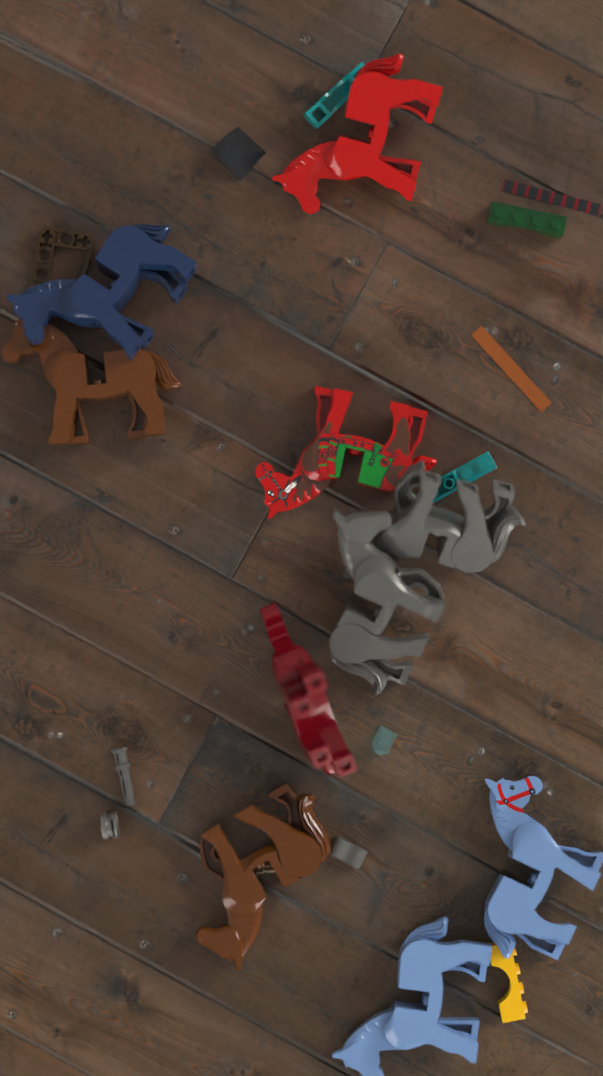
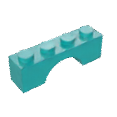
[302,62,365,129]

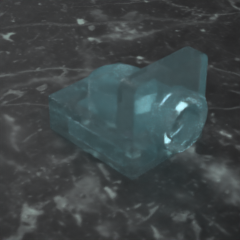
[370,725,398,756]

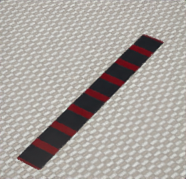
[502,180,601,216]

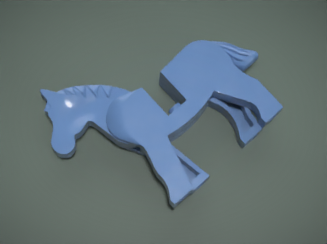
[332,916,492,1076]

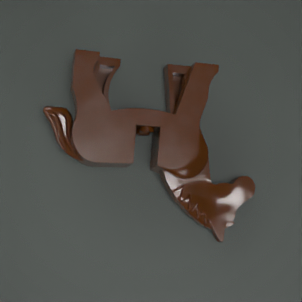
[2,319,182,446]

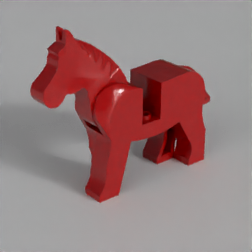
[272,53,443,214]

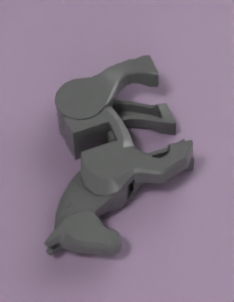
[337,461,525,579]
[328,509,446,695]

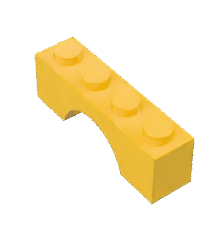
[490,942,528,1023]

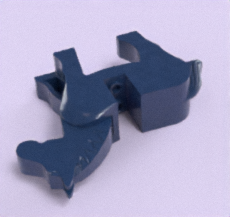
[6,224,197,361]

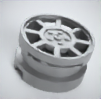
[100,811,119,840]

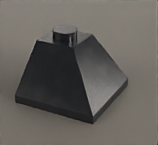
[211,127,266,180]

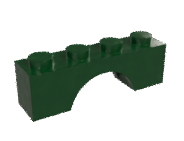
[486,201,567,239]

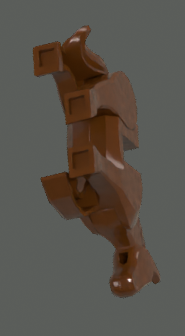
[195,782,331,971]

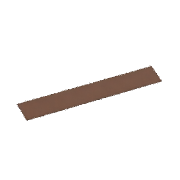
[471,326,552,413]

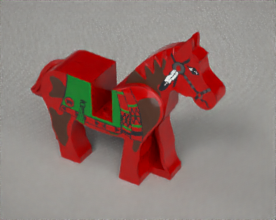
[255,386,437,519]

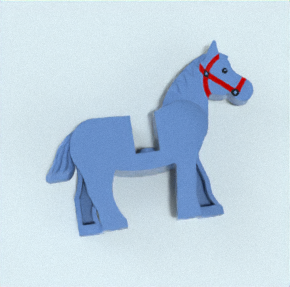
[484,776,603,961]

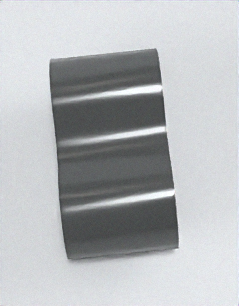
[330,835,368,869]

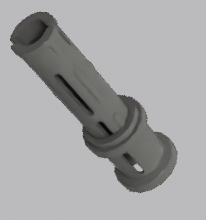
[110,746,136,806]

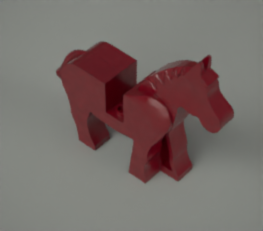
[259,602,357,778]

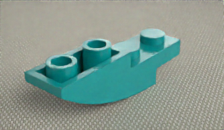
[432,451,498,504]

